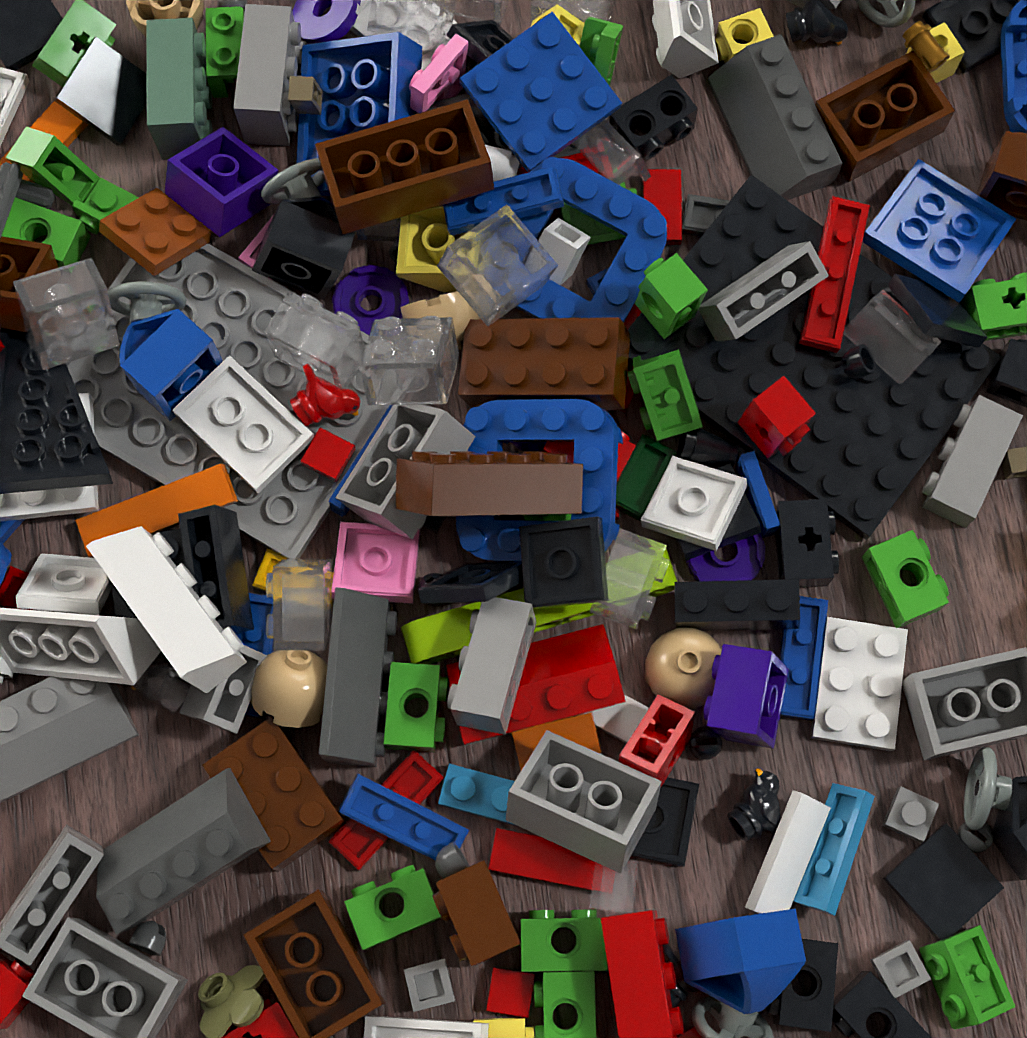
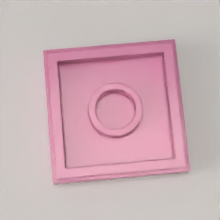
[331,521,420,604]

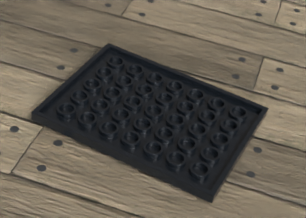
[628,174,1001,540]

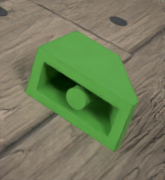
[5,126,100,205]

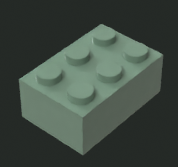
[146,18,213,160]

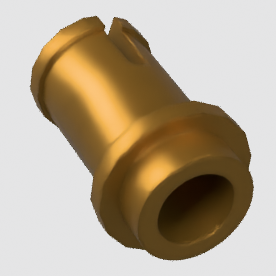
[902,21,950,73]

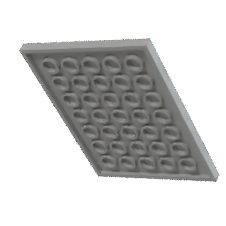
[63,244,421,563]

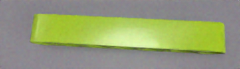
[401,548,678,664]

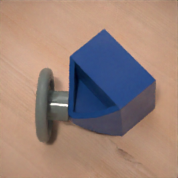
[105,281,223,422]
[675,909,806,1038]

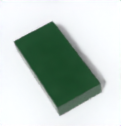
[616,434,677,522]

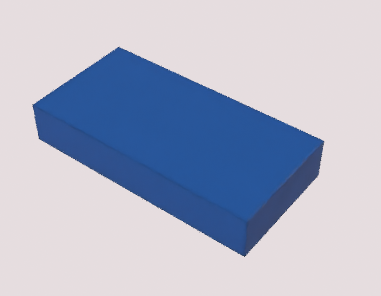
[735,451,780,538]

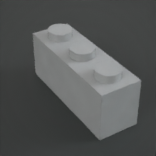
[698,241,829,341]
[922,395,1023,528]
[447,597,537,735]
[0,824,104,965]

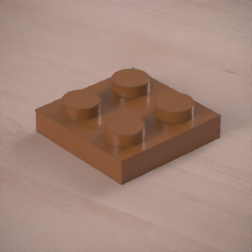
[99,188,212,276]

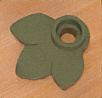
[198,965,265,1038]

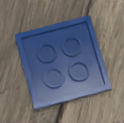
[459,11,622,172]
[862,159,1016,303]

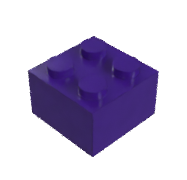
[165,127,279,237]
[704,644,789,749]

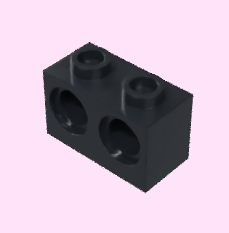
[608,74,698,165]

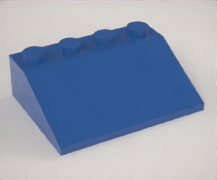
[296,32,422,196]

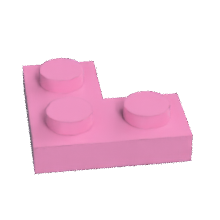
[409,34,468,113]

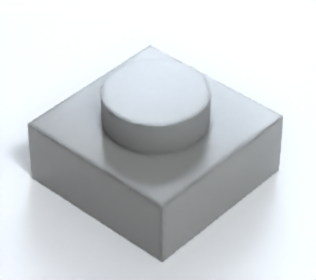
[882,786,939,843]
[870,940,931,998]
[403,958,456,1012]

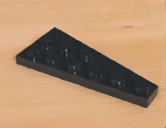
[0,309,113,494]

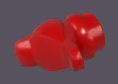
[290,363,361,426]

